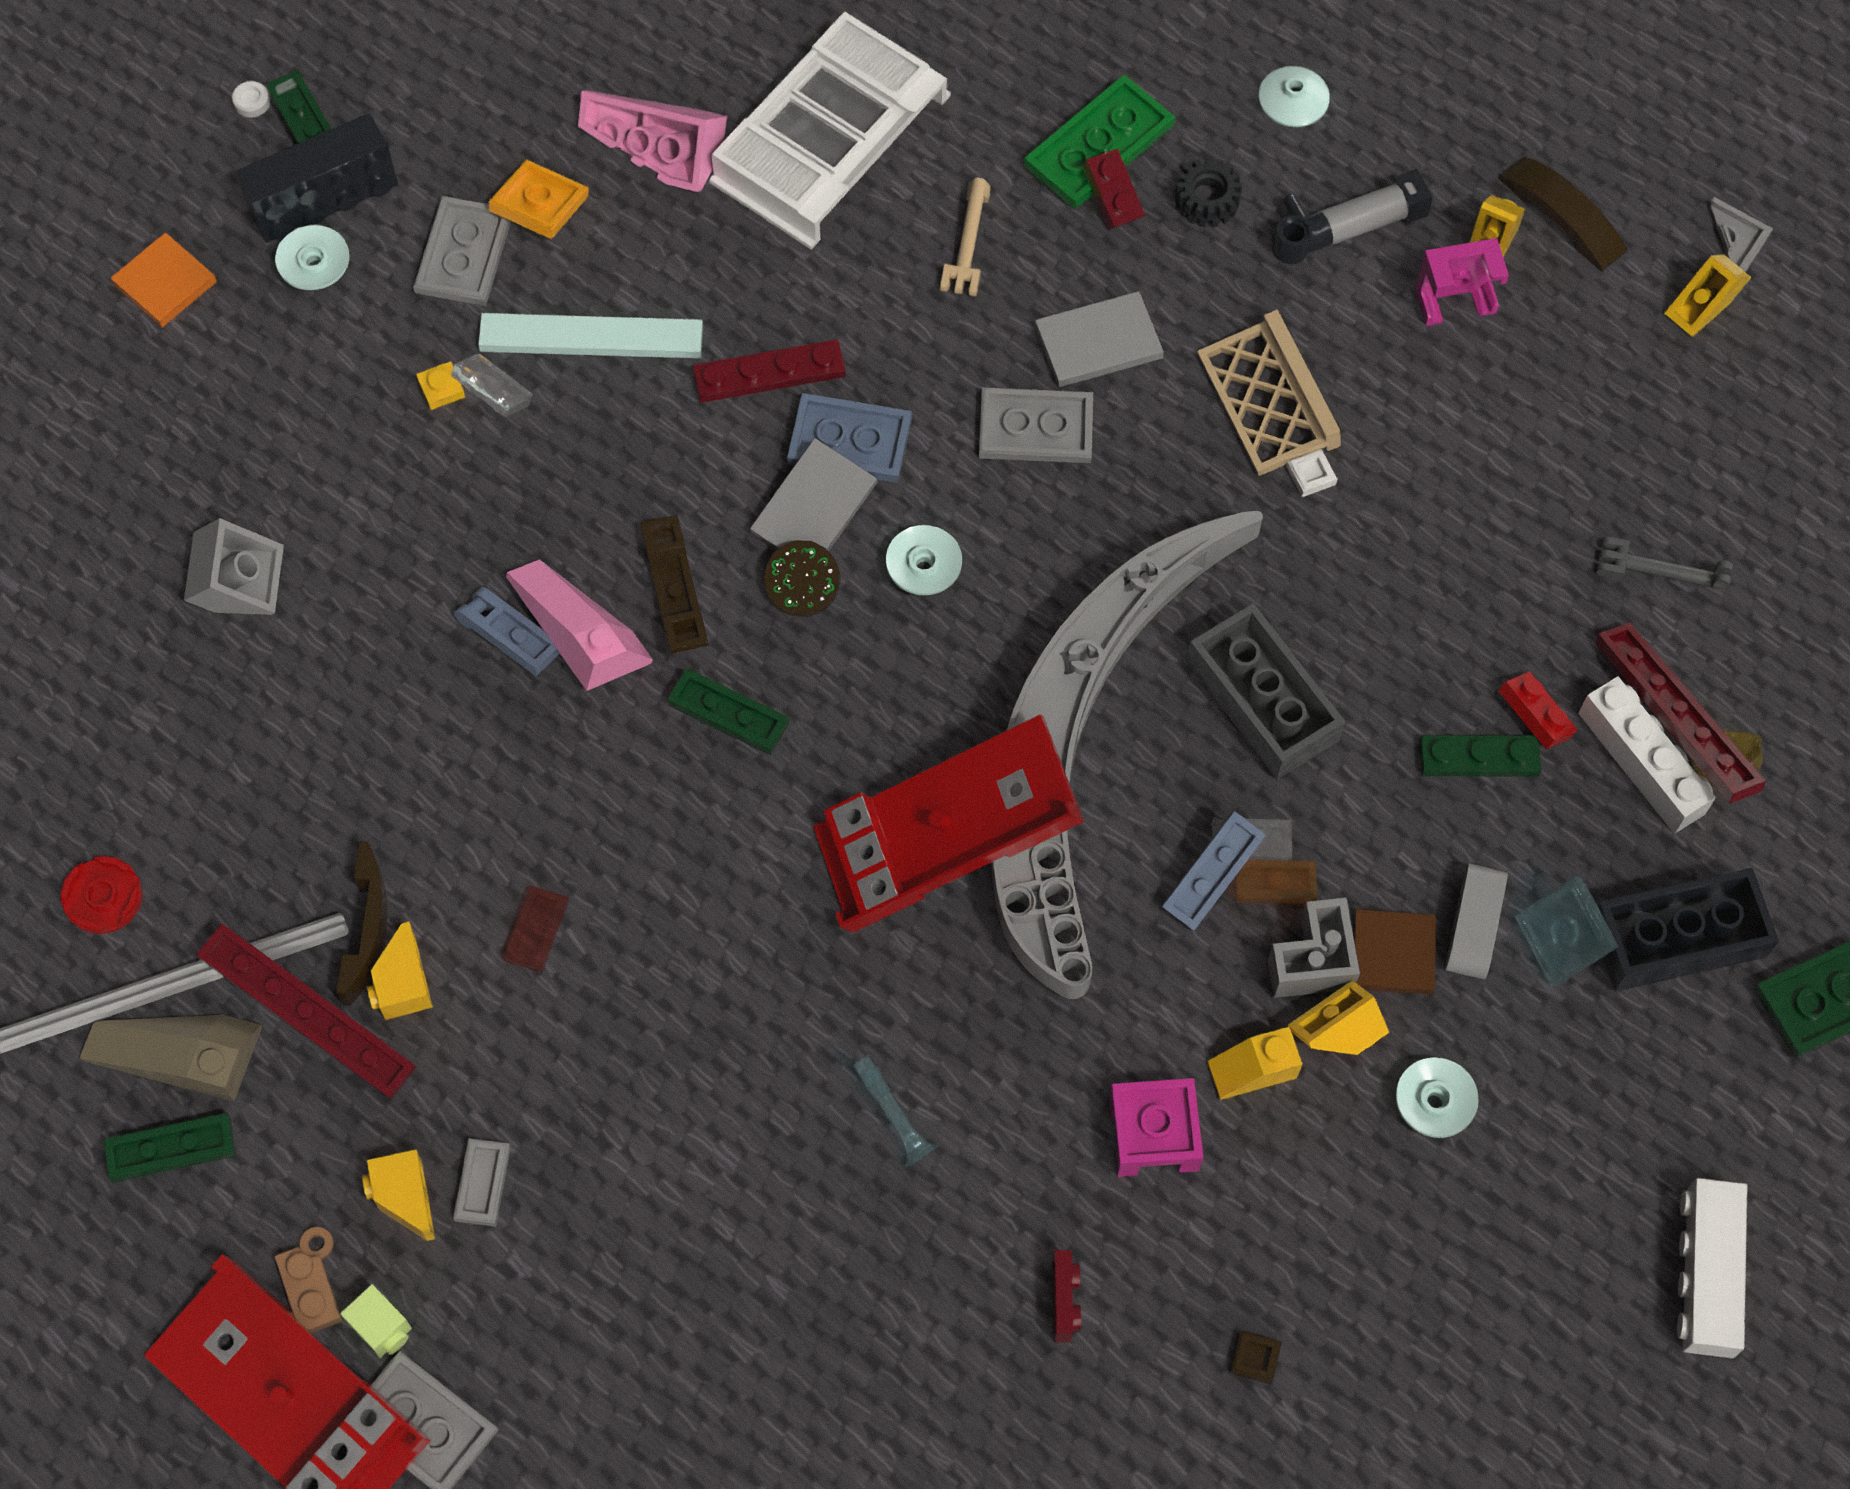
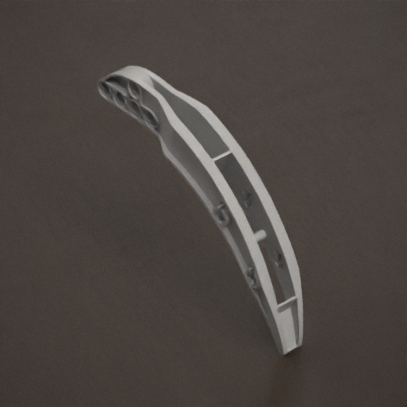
[991,511,1263,999]

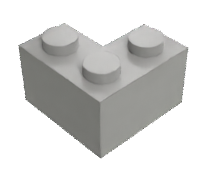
[1268,898,1360,998]

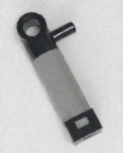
[1272,169,1433,265]

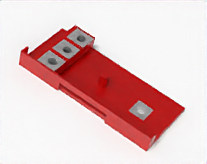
[813,714,1084,933]
[144,1254,431,1489]

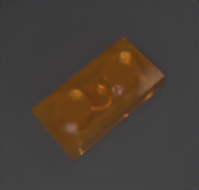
[1235,860,1317,904]

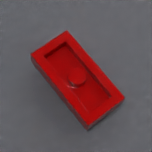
[1498,671,1578,750]

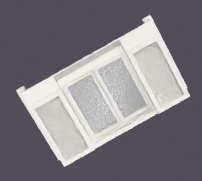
[709,12,951,250]

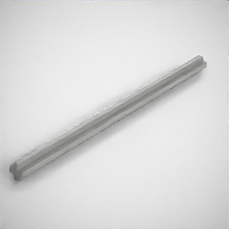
[0,913,348,1054]

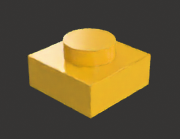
[416,361,465,410]

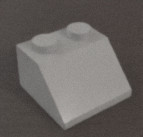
[184,518,284,615]

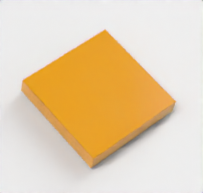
[489,159,589,239]

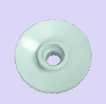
[1259,66,1330,127]
[275,225,350,290]
[886,525,962,595]
[1396,1058,1478,1138]

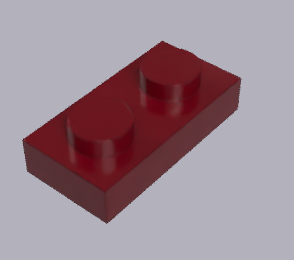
[1082,148,1145,231]
[1053,1250,1081,1343]

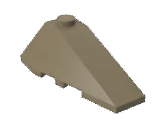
[79,1015,262,1102]

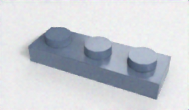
[1161,811,1266,930]

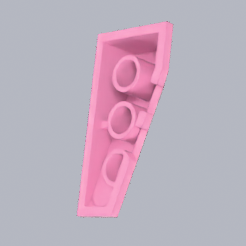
[578,90,727,192]
[506,559,653,691]

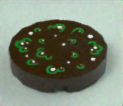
[764,540,841,617]

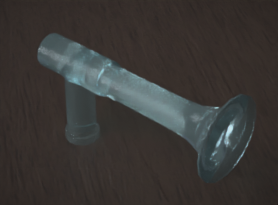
[853,1055,940,1168]

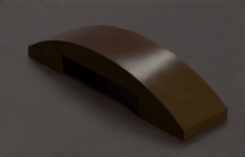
[1499,157,1628,272]
[640,515,709,654]
[337,841,387,1005]

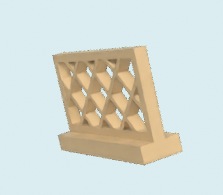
[1197,309,1341,476]

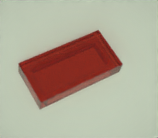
[503,886,569,973]

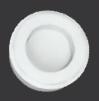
[232,81,270,117]

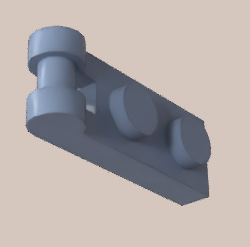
[454,587,560,676]

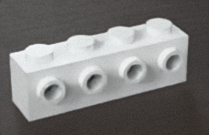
[1578,676,1716,834]
[1677,1178,1747,1358]

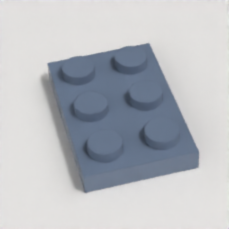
[787,393,912,483]

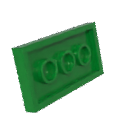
[1024,75,1176,209]

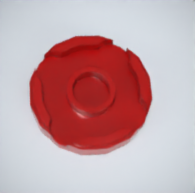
[60,856,143,935]

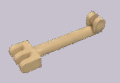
[940,178,990,296]

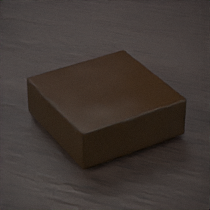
[1230,1331,1282,1385]

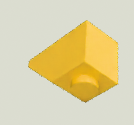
[1470,195,1525,257]
[1664,254,1751,337]
[367,922,433,1020]
[1288,980,1389,1055]
[1207,1027,1303,1100]
[362,1150,435,1241]

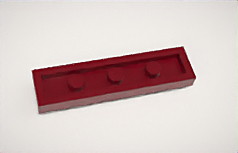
[693,339,846,403]

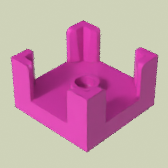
[1414,238,1509,326]
[1109,1078,1203,1177]

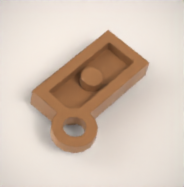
[275,1227,342,1333]

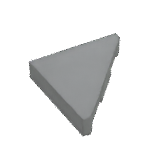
[1709,197,1773,272]

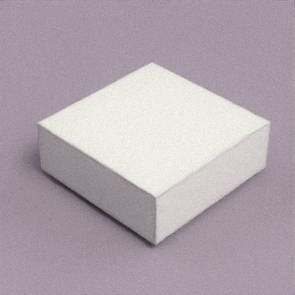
[1286,449,1337,497]

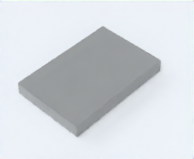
[414,196,511,306]
[1035,291,1164,388]
[979,388,1093,463]
[750,438,878,551]
[367,1351,499,1489]

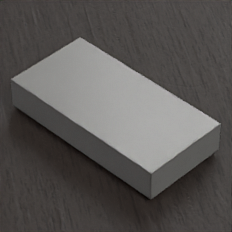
[454,1138,511,1227]

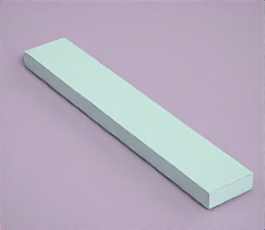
[479,313,703,358]

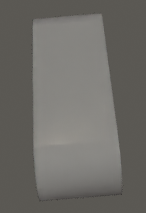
[1445,863,1508,980]

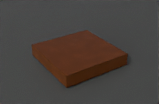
[1354,909,1436,995]

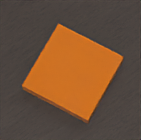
[111,232,217,328]

